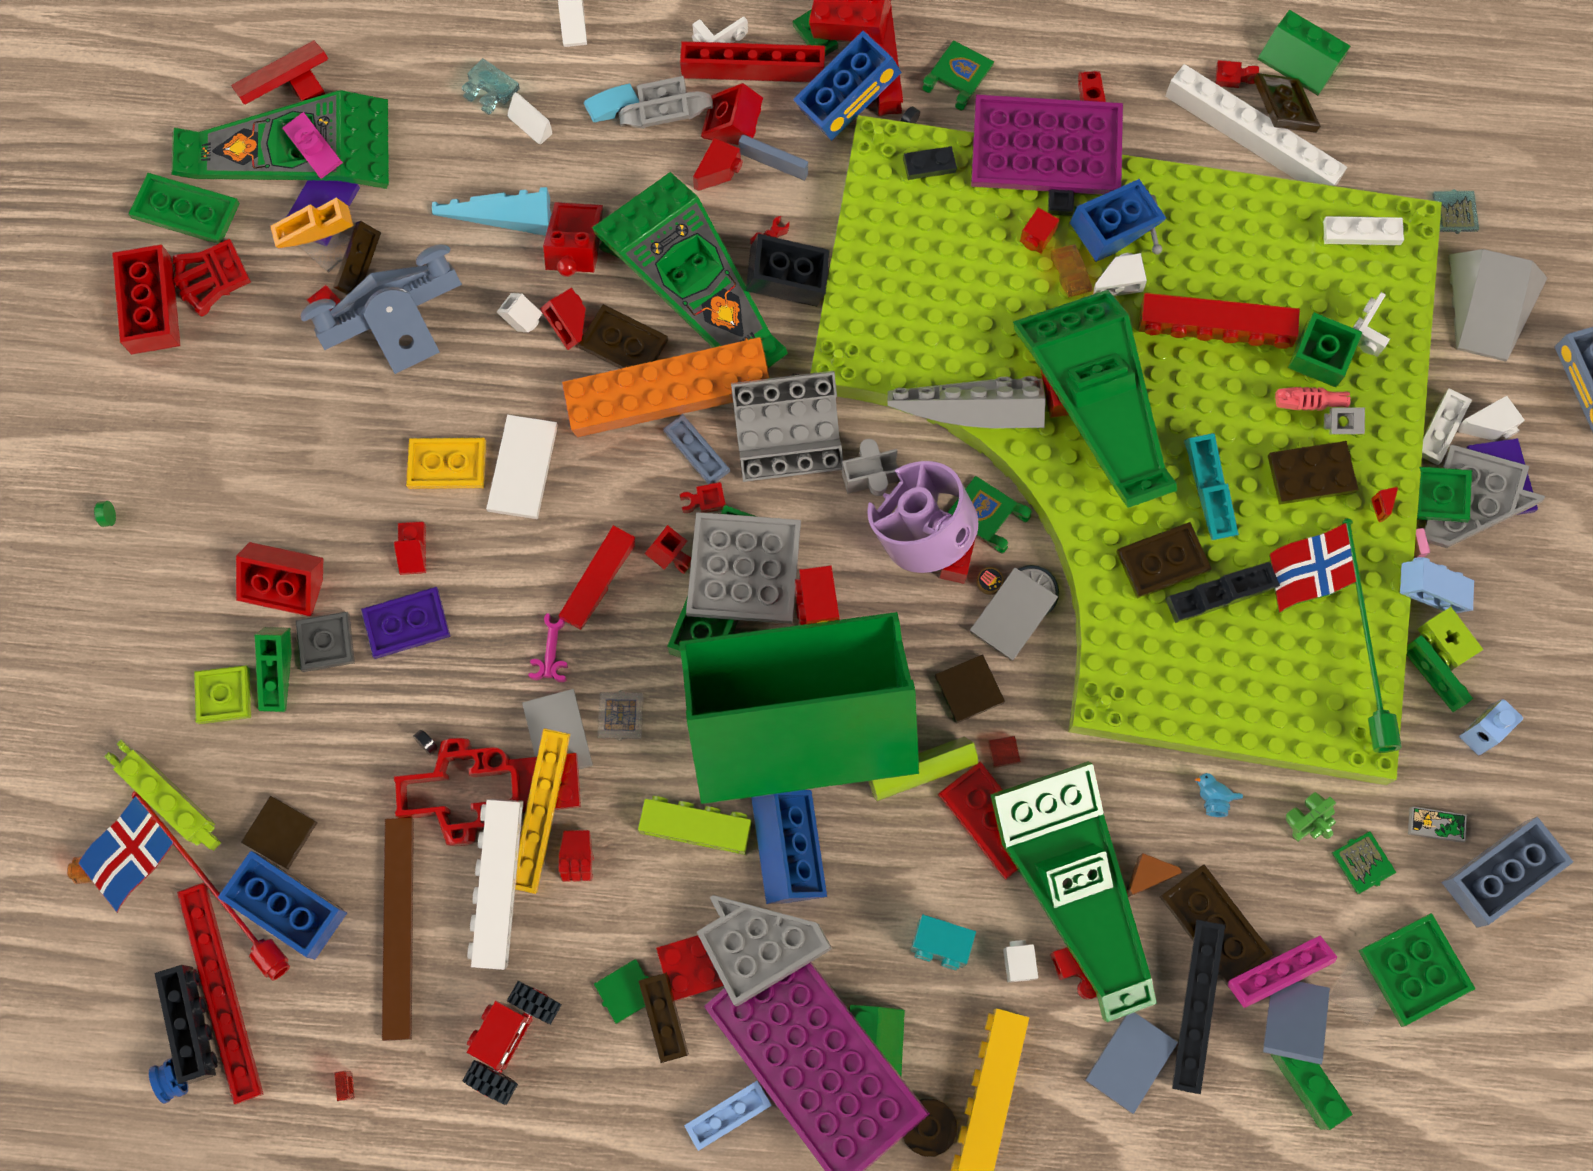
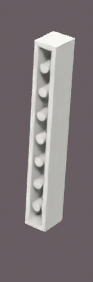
[1165,64,1347,186]

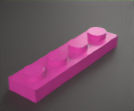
[1228,935,1337,1008]

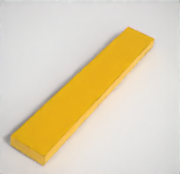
[515,728,571,894]

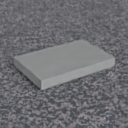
[970,568,1058,661]
[522,689,593,769]

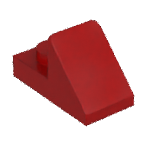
[394,521,426,575]

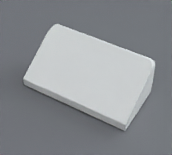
[508,92,552,144]

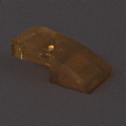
[1051,244,1092,298]

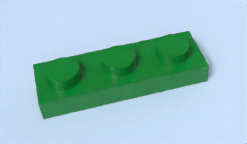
[1406,635,1474,712]

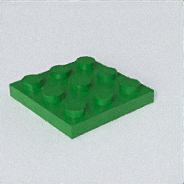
[1358,913,1476,1027]

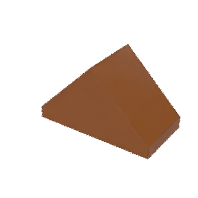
[1126,853,1182,897]

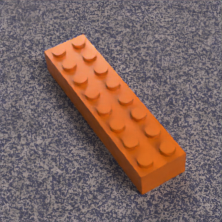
[562,337,770,438]

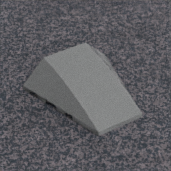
[1448,249,1547,362]

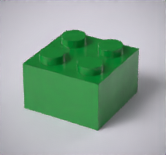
[1288,312,1363,388]

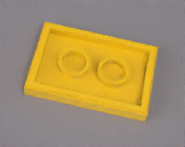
[406,438,486,489]

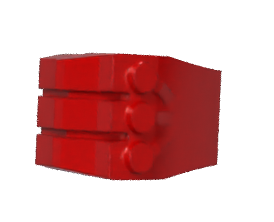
[559,830,594,882]

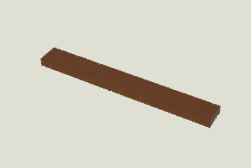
[382,817,414,1041]

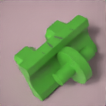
[1286,792,1336,842]

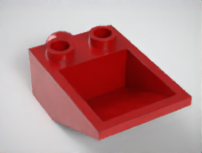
[543,202,603,277]

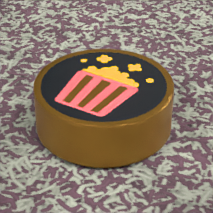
[977,567,1003,595]

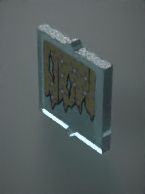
[1433,189,1479,234]

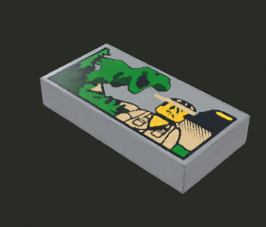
[1408,807,1467,843]

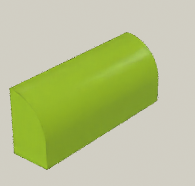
[868,736,978,801]

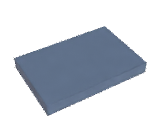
[1263,981,1330,1065]
[1084,1012,1178,1114]

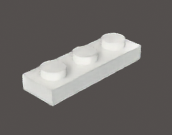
[1323,216,1404,245]
[1422,388,1472,465]

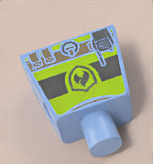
[1459,699,1524,756]

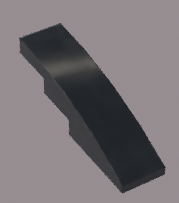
[1165,562,1280,623]

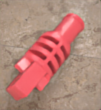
[1275,387,1351,411]

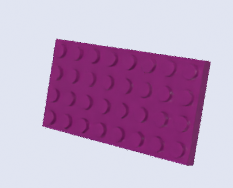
[704,962,929,1171]

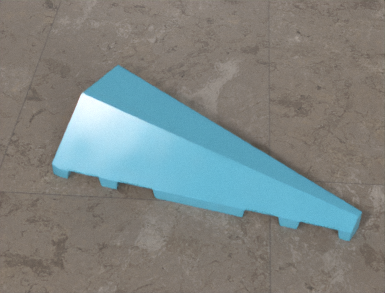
[432,187,551,236]

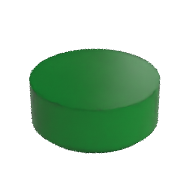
[94,501,116,527]

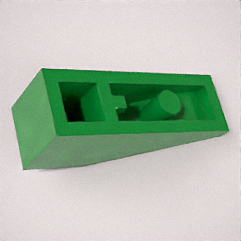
[254,627,292,712]

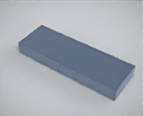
[739,135,808,181]
[663,414,730,484]

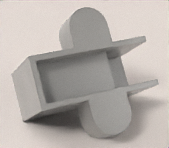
[842,439,900,496]

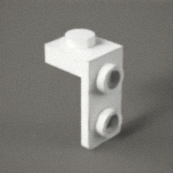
[692,17,748,43]
[1353,292,1390,357]

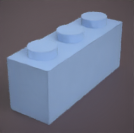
[1400,557,1474,613]

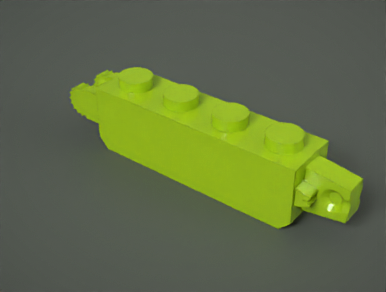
[104,740,222,851]

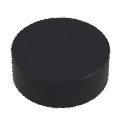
[900,106,920,124]
[413,730,438,756]

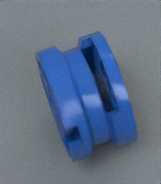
[149,1057,189,1104]

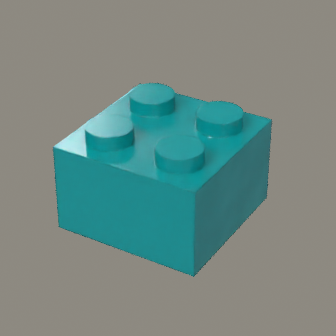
[910,914,976,971]

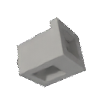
[1324,408,1365,435]

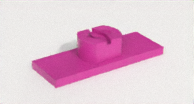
[283,112,343,179]

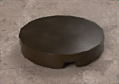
[903,1099,957,1157]

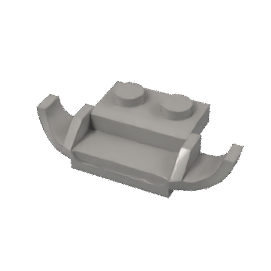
[619,76,714,129]

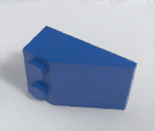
[1070,179,1166,262]

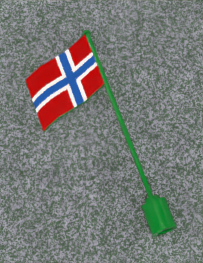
[1269,518,1402,753]

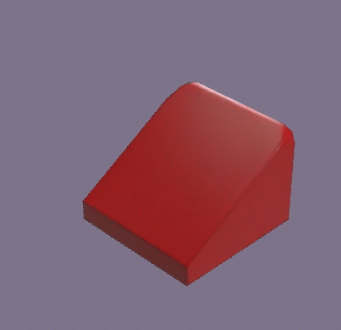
[1371,487,1398,523]

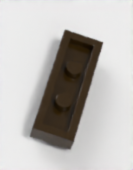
[333,221,381,295]
[639,972,689,1063]

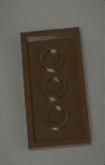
[1160,864,1274,988]

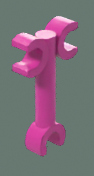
[528,613,568,682]

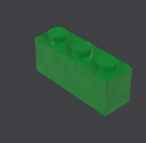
[1271,1054,1353,1130]

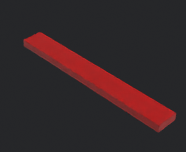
[177,883,264,1105]

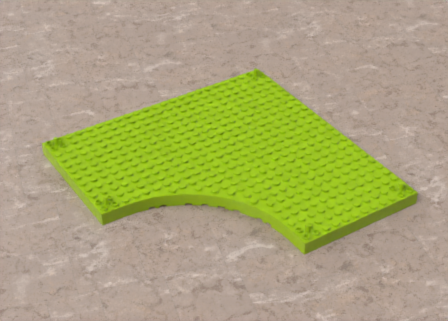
[810,115,1442,785]

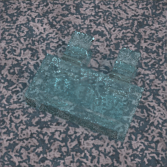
[461,58,520,115]

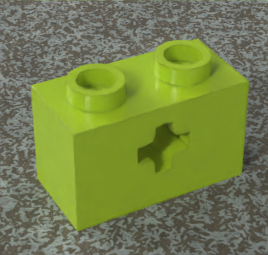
[1417,607,1484,671]

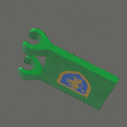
[922,40,994,111]
[948,476,1032,554]

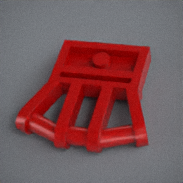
[173,239,251,317]

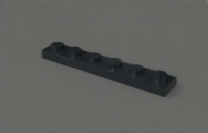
[1172,920,1225,1095]

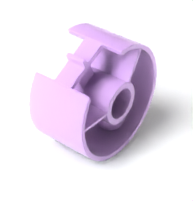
[868,461,979,573]

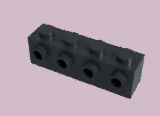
[154,965,218,1084]

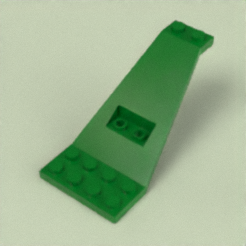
[1013,289,1177,508]

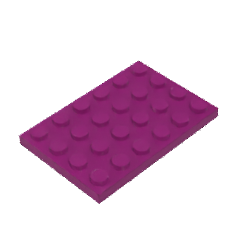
[971,95,1123,195]

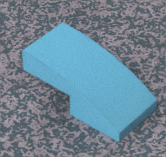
[584,84,639,123]

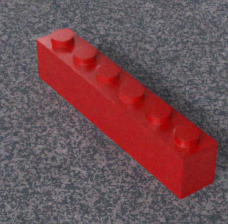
[680,41,825,82]
[1139,293,1300,349]

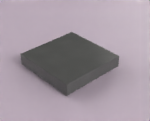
[296,612,355,672]

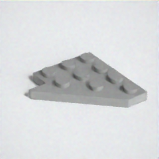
[1424,444,1545,548]
[697,895,833,1006]

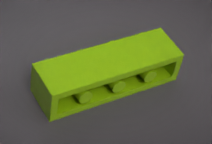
[638,796,752,855]

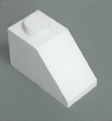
[1093,253,1147,296]
[1457,396,1525,441]

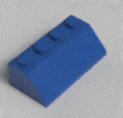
[751,790,827,904]

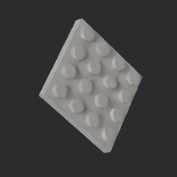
[686,512,801,624]

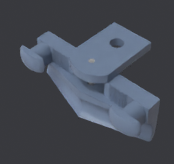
[301,244,462,374]

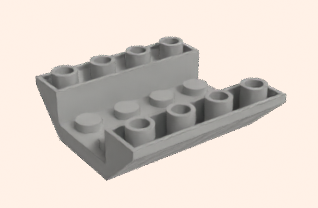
[731,371,843,482]

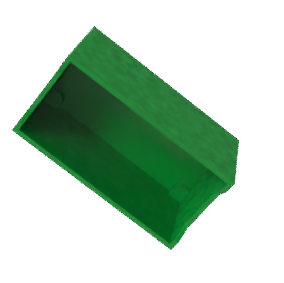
[679,612,919,804]

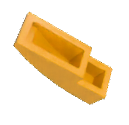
[271,198,353,248]

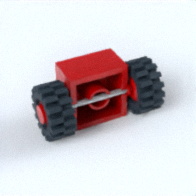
[462,981,562,1105]

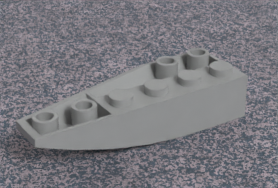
[888,376,1045,428]

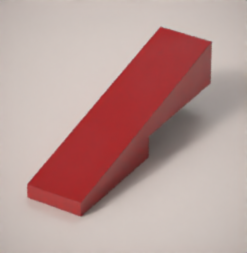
[559,525,635,630]

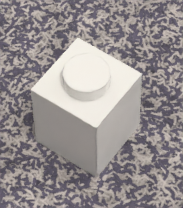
[497,293,543,332]
[1003,940,1038,983]

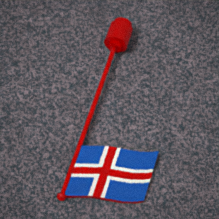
[78,791,290,981]

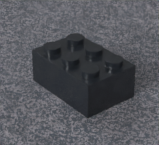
[746,234,830,307]

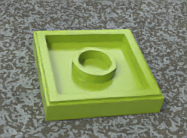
[194,665,251,724]

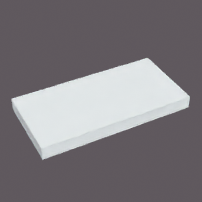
[486,415,558,519]

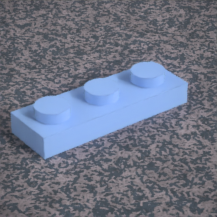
[684,1080,772,1151]

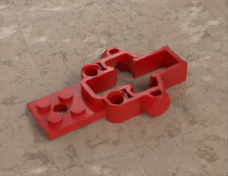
[394,738,581,846]

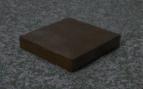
[935,654,1005,724]
[241,796,318,870]

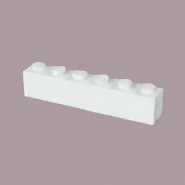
[467,799,523,970]

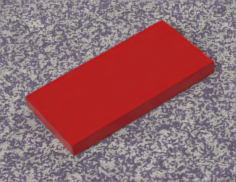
[231,40,329,105]
[938,761,1018,880]

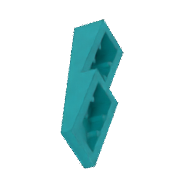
[1184,433,1238,540]

